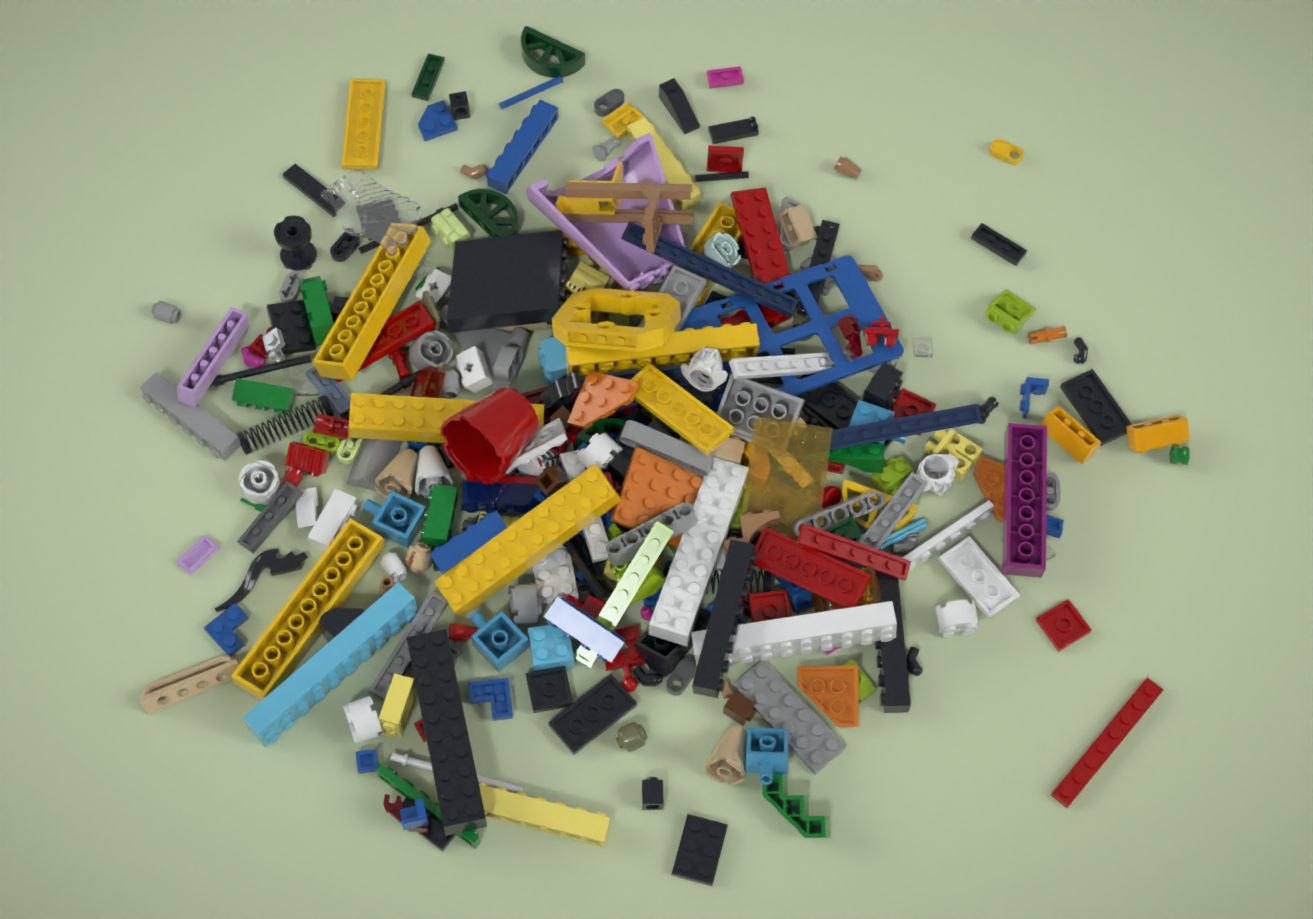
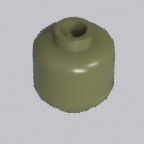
[616,722,648,752]

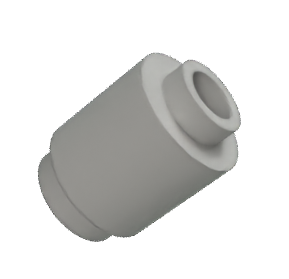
[152,301,182,324]
[441,369,460,399]

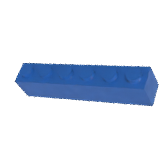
[486,99,559,194]

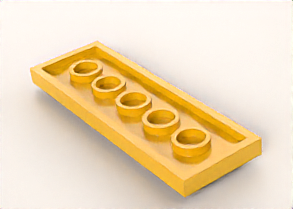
[342,78,386,170]
[630,363,734,456]

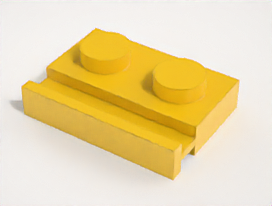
[601,102,645,140]

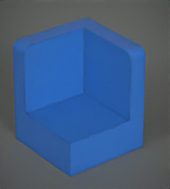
[400,799,429,831]

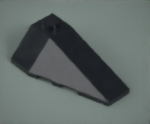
[634,609,711,677]

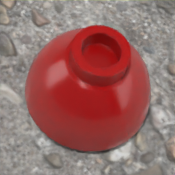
[815,485,841,509]

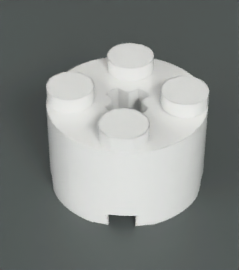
[577,433,623,471]
[239,460,281,505]
[935,600,979,638]
[343,696,383,743]

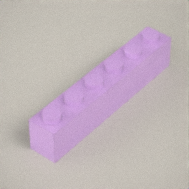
[177,307,248,407]

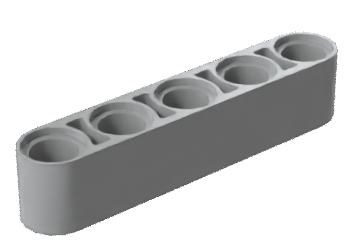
[620,420,714,476]
[791,491,885,536]
[606,503,697,566]

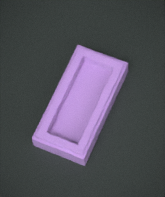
[176,534,219,576]

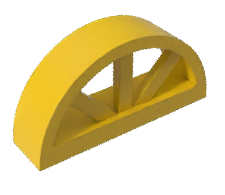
[842,479,918,533]

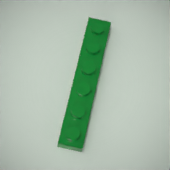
[376,764,481,849]

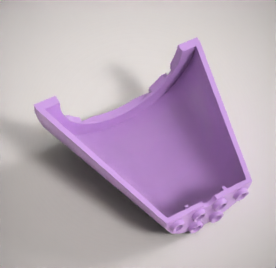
[526,133,685,291]

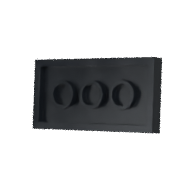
[1060,369,1132,446]
[548,674,637,755]

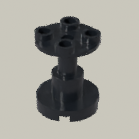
[274,215,317,271]

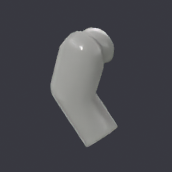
[891,534,918,554]

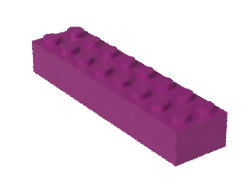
[1002,423,1047,578]

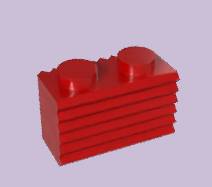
[285,441,331,477]

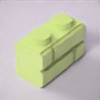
[431,208,471,251]

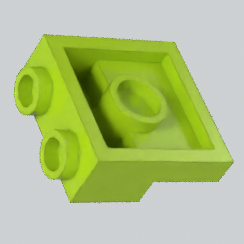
[984,289,1036,335]
[870,456,914,496]

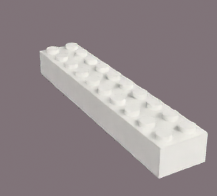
[649,457,749,646]
[691,601,897,666]

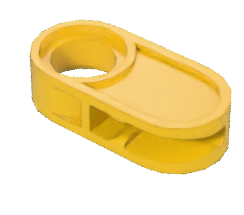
[989,139,1023,165]

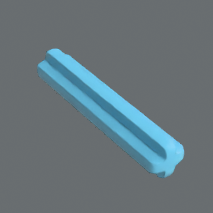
[878,518,928,551]

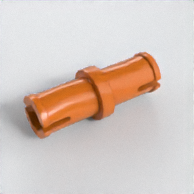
[1028,326,1067,345]

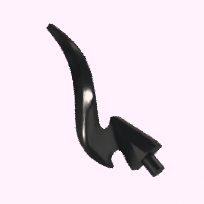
[215,549,307,612]

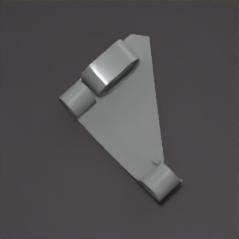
[439,306,529,391]

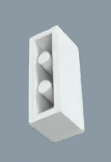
[307,489,359,552]

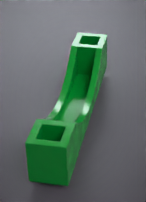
[767,443,885,473]

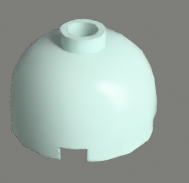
[704,232,740,268]

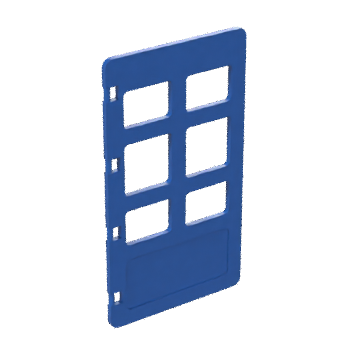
[680,255,904,414]

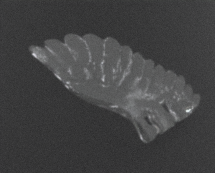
[320,169,422,256]

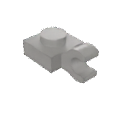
[262,328,285,363]

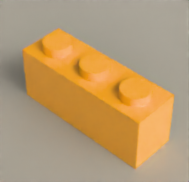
[1040,406,1101,465]
[1126,414,1190,453]

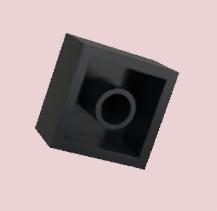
[862,362,904,410]

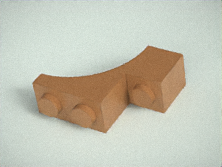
[723,510,780,559]

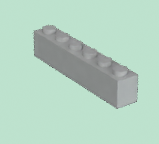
[140,372,241,461]

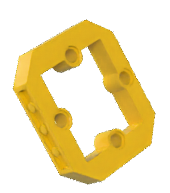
[552,288,681,352]

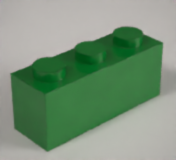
[232,378,296,414]
[421,484,459,547]

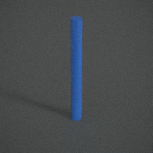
[499,76,563,109]

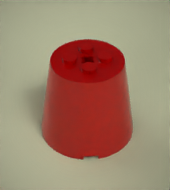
[440,388,539,484]

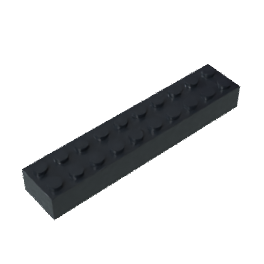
[406,629,487,836]

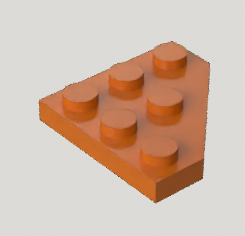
[567,370,640,429]
[973,456,1004,523]
[797,665,859,727]

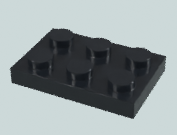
[266,300,316,354]
[671,814,728,886]

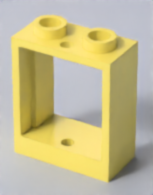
[378,673,417,738]

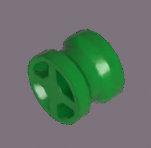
[1170,446,1190,465]

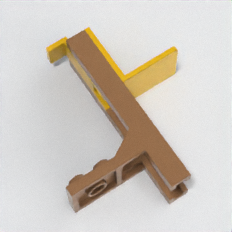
[556,162,694,253]

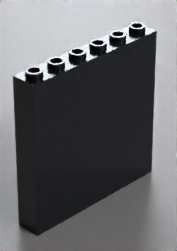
[446,230,569,333]

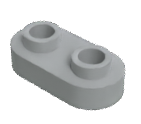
[1046,473,1060,511]

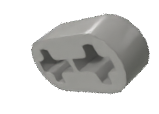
[279,271,303,303]

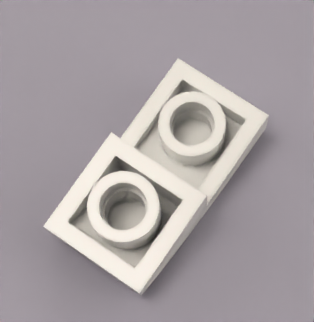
[296,487,319,529]

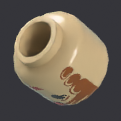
[405,542,432,573]

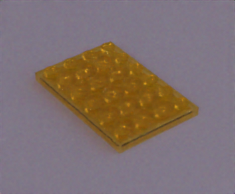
[739,417,833,541]

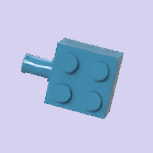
[849,400,907,444]
[363,491,426,548]
[469,610,529,673]
[746,727,789,785]

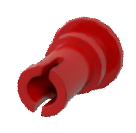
[388,349,411,379]

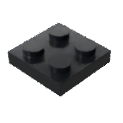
[525,666,573,714]

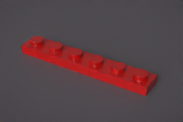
[796,524,911,581]

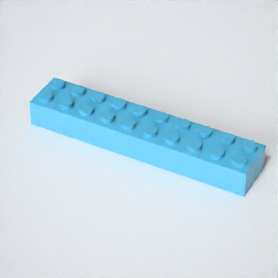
[243,582,418,747]

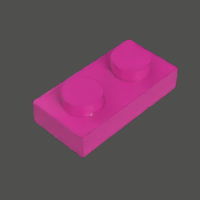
[706,66,744,89]

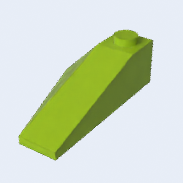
[606,523,666,604]

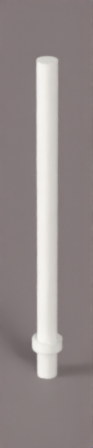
[391,752,524,793]

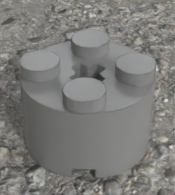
[409,331,453,373]
[508,583,542,625]

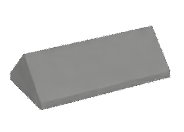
[347,439,402,491]

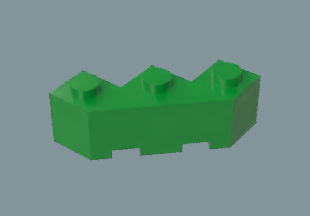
[298,276,334,346]
[762,774,830,838]

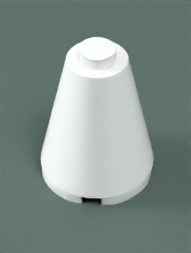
[415,445,454,499]

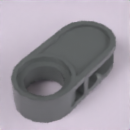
[594,89,624,117]
[666,658,697,696]

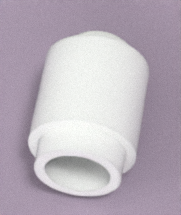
[380,552,407,583]

